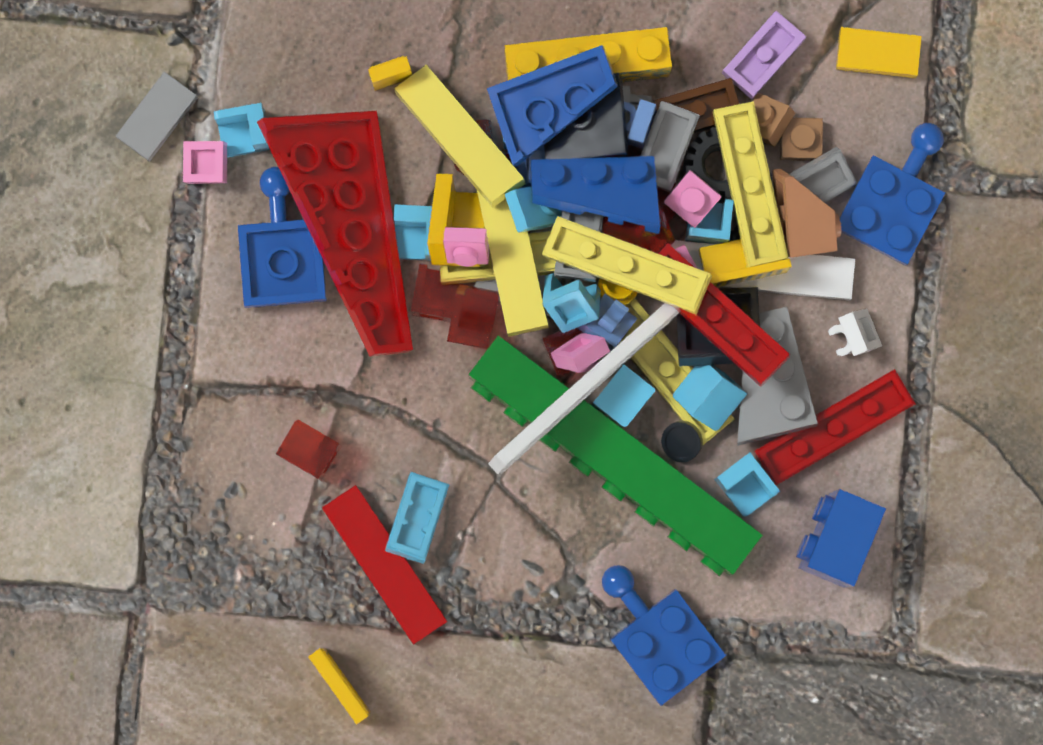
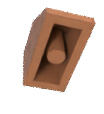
[773,169,841,258]

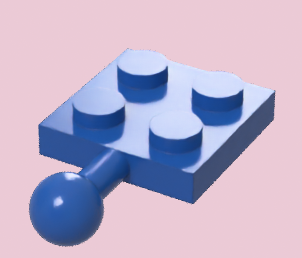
[839,123,945,266]
[238,167,327,308]
[602,565,726,706]

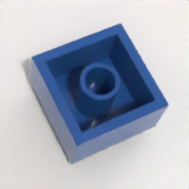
[796,489,886,588]

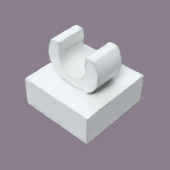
[828,309,882,356]

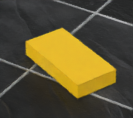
[836,27,922,78]
[308,648,371,725]

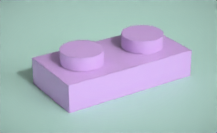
[722,11,806,99]

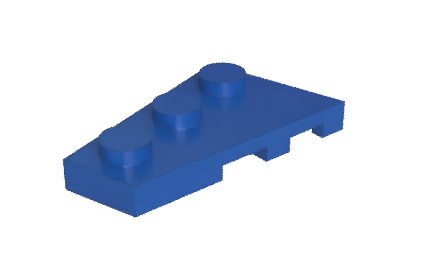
[487,45,618,167]
[530,156,660,234]

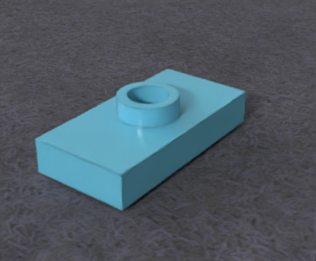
[505,187,562,233]
[385,472,450,564]

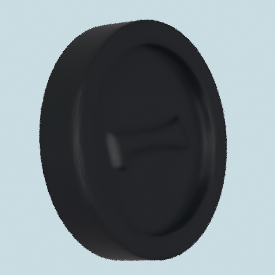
[661,421,703,462]

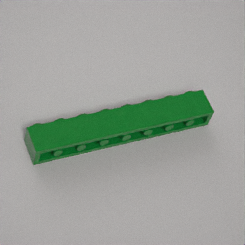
[468,335,763,577]

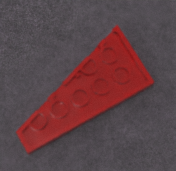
[257,110,413,357]

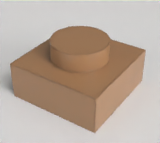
[753,92,795,147]
[780,118,823,161]

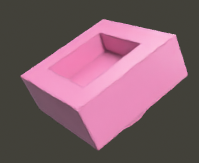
[183,141,227,184]
[664,170,722,228]
[443,227,490,267]
[551,332,610,373]

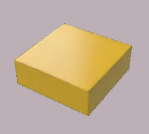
[368,56,412,91]

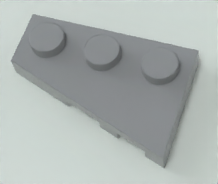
[737,307,818,446]

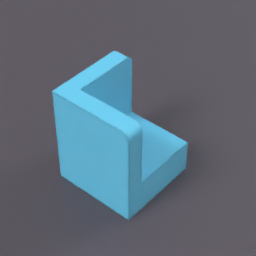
[213,103,270,158]
[685,199,734,244]
[394,204,432,261]
[542,273,601,333]
[592,364,656,427]
[673,365,747,431]
[714,452,780,517]

